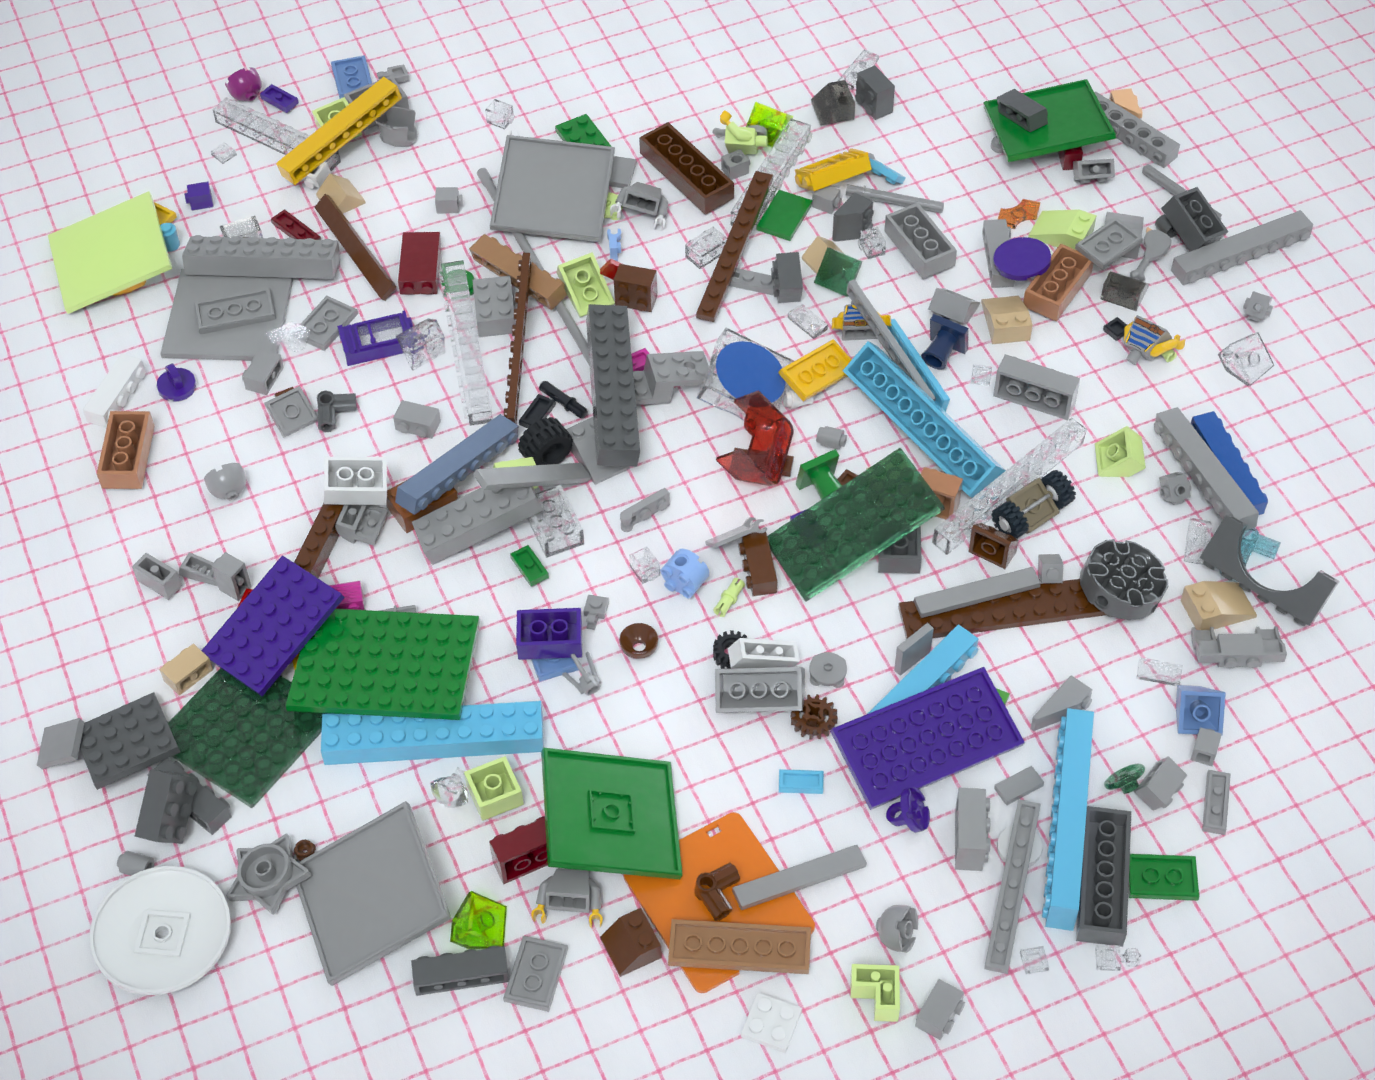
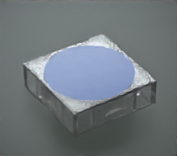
[696,328,794,432]

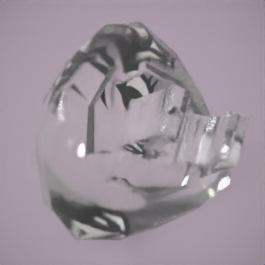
[430,767,468,808]

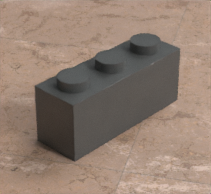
[997,89,1048,132]

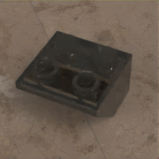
[811,80,855,126]

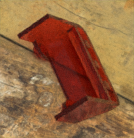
[716,390,794,486]

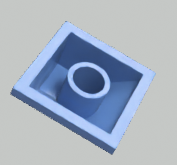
[1176,685,1226,736]

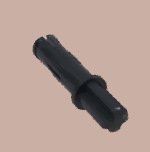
[539,381,588,418]

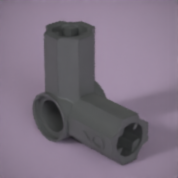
[317,390,357,432]

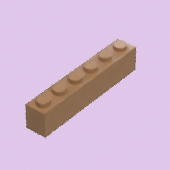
[469,234,567,310]

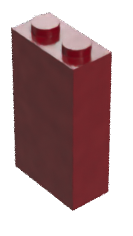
[398,232,442,295]

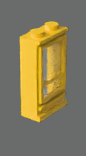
[795,148,872,191]

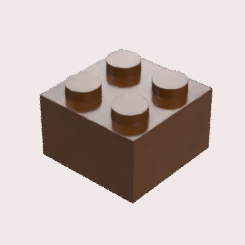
[614,264,658,313]

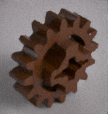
[790,694,838,740]

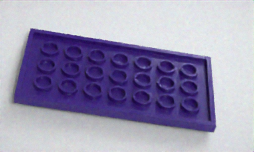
[830,667,1025,810]

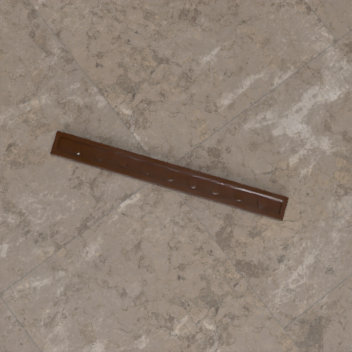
[696,171,773,322]
[504,252,532,424]

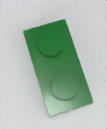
[510,545,549,587]

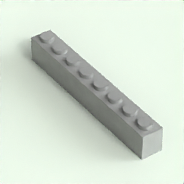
[1171,210,1314,285]
[1154,407,1259,531]

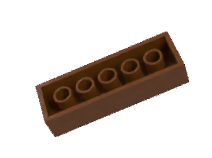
[639,122,734,214]

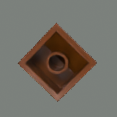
[968,523,1019,569]
[600,908,662,977]

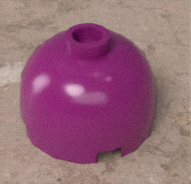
[225,67,262,101]

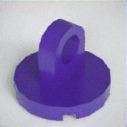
[156,363,197,401]
[886,787,930,833]

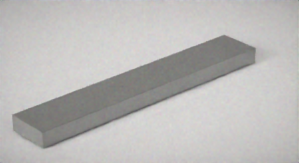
[914,567,1040,618]
[732,845,867,910]

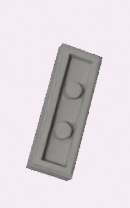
[1202,770,1231,835]

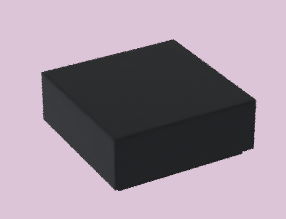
[1103,317,1127,341]

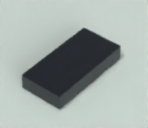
[519,394,556,429]

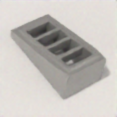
[179,552,218,586]

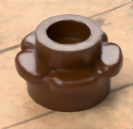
[294,839,316,861]

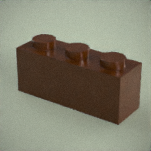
[738,532,777,597]

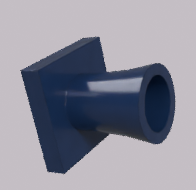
[921,314,969,370]

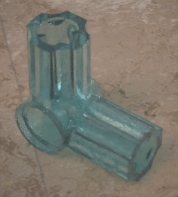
[1241,528,1281,567]

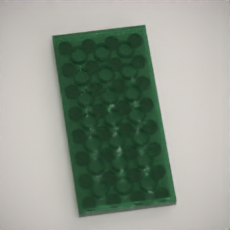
[767,447,945,602]

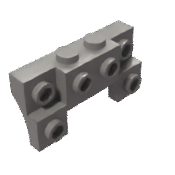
[1191,626,1287,668]

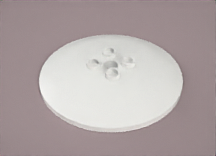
[89,866,231,995]

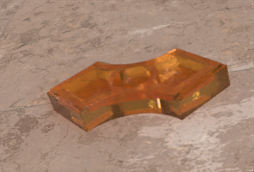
[998,199,1041,229]

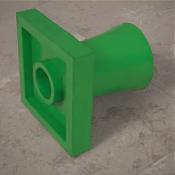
[796,449,848,507]

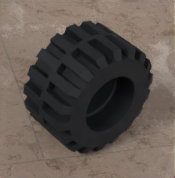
[518,417,573,465]

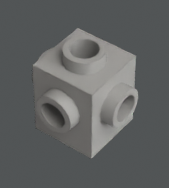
[1243,291,1273,322]
[1159,472,1191,505]

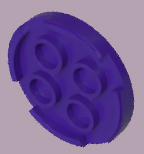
[993,237,1051,281]

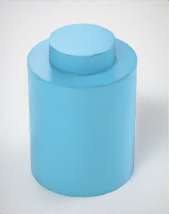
[160,223,180,252]

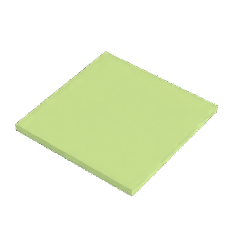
[48,191,172,314]

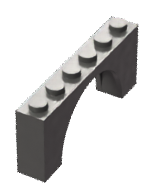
[1199,514,1340,626]

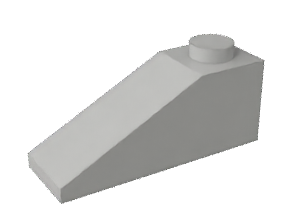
[1030,675,1093,731]

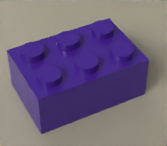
[516,608,582,660]

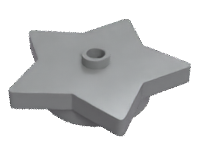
[226,833,312,915]

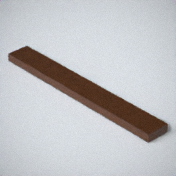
[314,194,396,301]

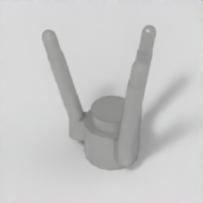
[562,652,601,696]

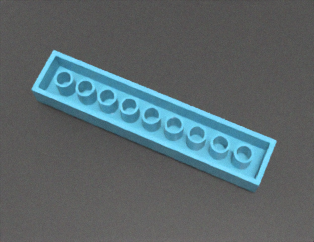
[843,341,1006,501]
[321,701,544,765]
[1042,708,1094,931]

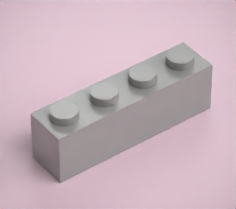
[982,219,1015,288]

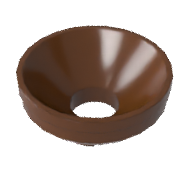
[619,623,658,659]

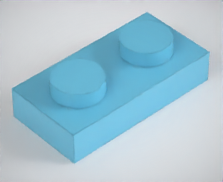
[869,158,906,184]

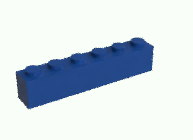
[1191,411,1268,515]

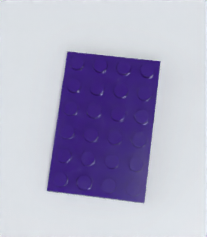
[201,555,345,697]

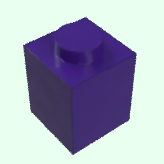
[184,181,214,211]

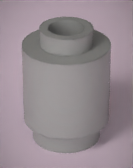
[816,426,847,450]

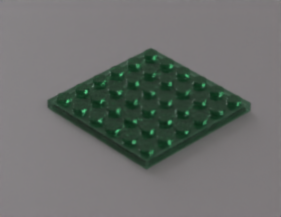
[168,668,330,808]

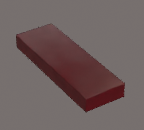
[271,209,321,240]

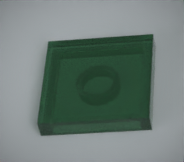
[814,247,863,297]

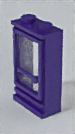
[337,310,417,366]

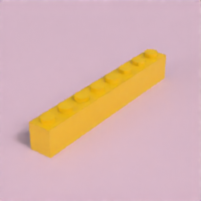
[276,77,402,185]

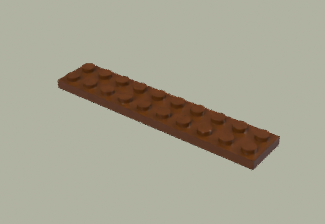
[898,579,1106,639]

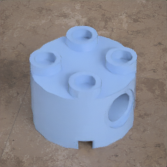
[660,548,709,599]

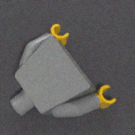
[531,868,603,928]

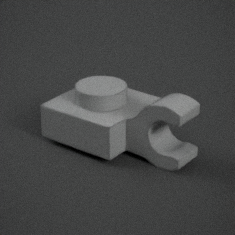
[377,64,409,83]
[583,594,609,630]

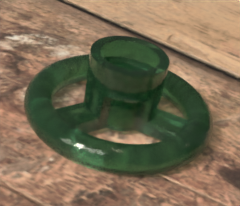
[1104,763,1145,794]

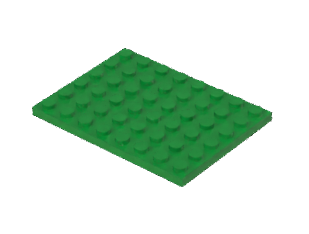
[286,609,480,720]

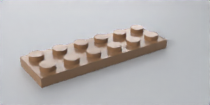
[668,919,811,974]

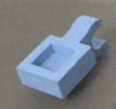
[607,229,621,261]

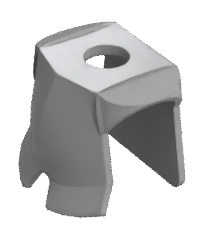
[375,106,417,147]

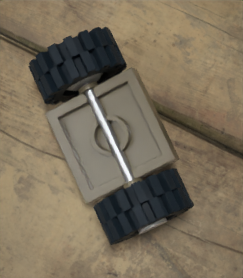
[991,470,1076,539]

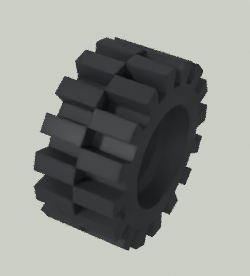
[713,630,747,669]

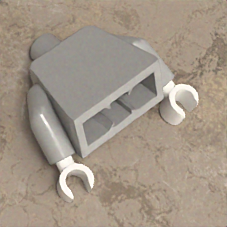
[610,182,668,231]

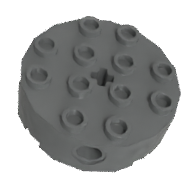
[1080,539,1168,620]

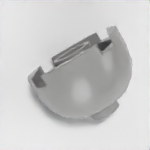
[204,463,246,500]
[876,905,918,953]

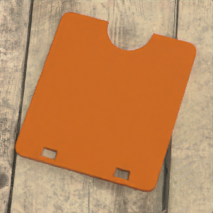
[623,812,815,993]

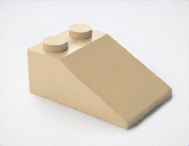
[981,296,1033,344]
[1180,581,1257,630]

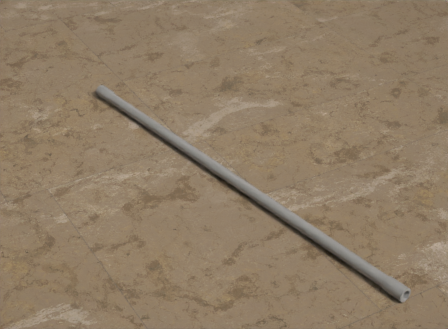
[477,168,589,364]

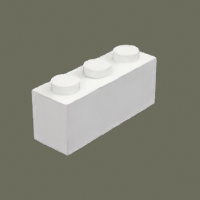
[728,638,800,668]

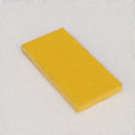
[778,339,852,402]

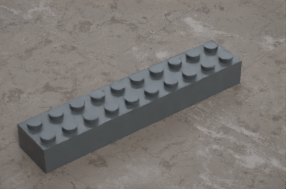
[586,304,640,467]

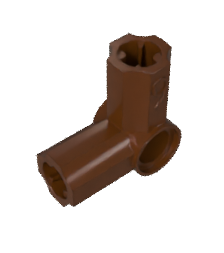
[694,863,740,921]

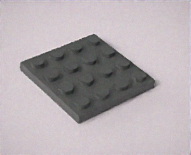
[80,692,180,790]

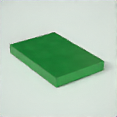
[756,190,812,241]
[1128,854,1200,901]

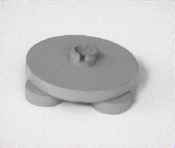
[809,652,847,688]

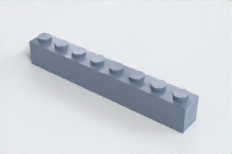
[395,414,519,515]

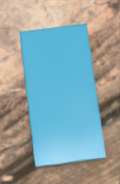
[779,769,824,794]

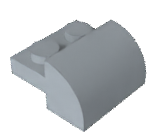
[335,505,388,545]

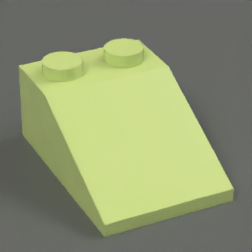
[1028,209,1097,250]
[556,252,615,317]

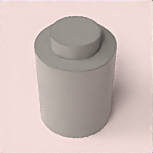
[117,851,154,876]

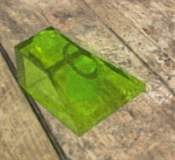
[450,891,507,949]

